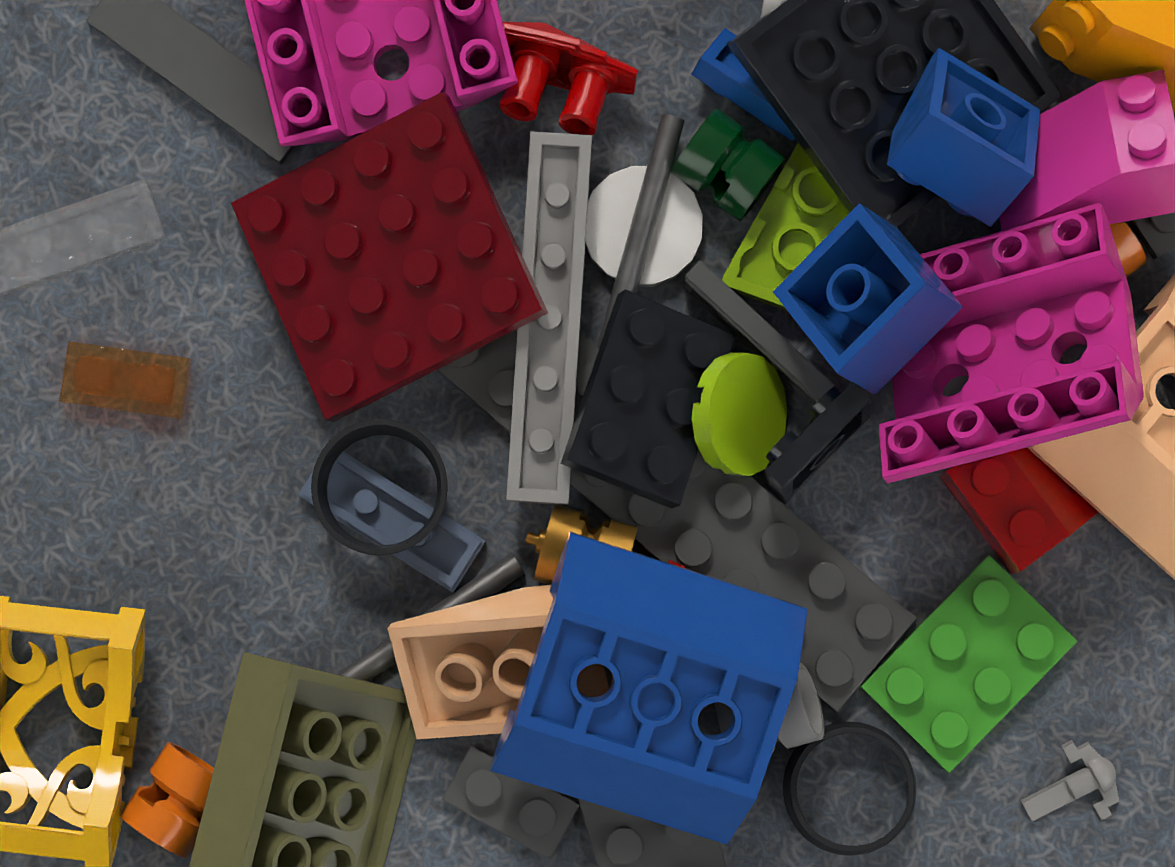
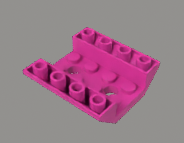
[244,0,518,147]
[879,203,1144,484]

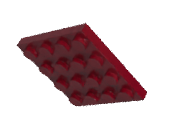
[231,92,548,422]

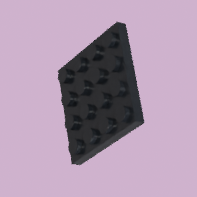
[727,0,1062,227]

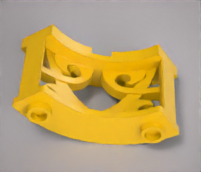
[0,596,145,867]

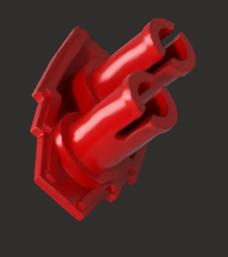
[499,22,638,135]

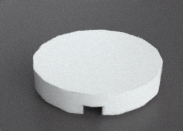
[585,166,703,287]

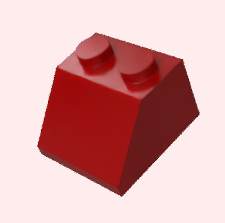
[939,447,1098,575]

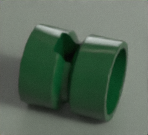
[671,108,787,222]

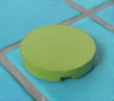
[691,352,787,476]

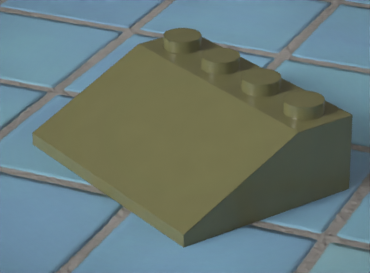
[189,652,416,867]

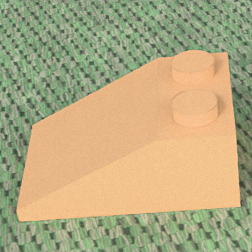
[387,585,609,739]

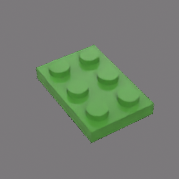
[859,555,1077,773]

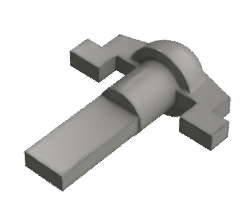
[1021,740,1119,822]

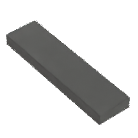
[86,0,296,165]

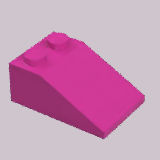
[999,69,1175,231]

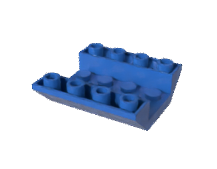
[490,531,808,844]

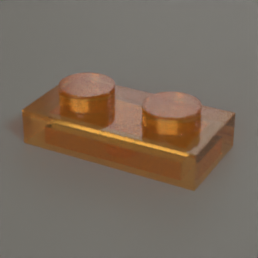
[59,341,191,420]

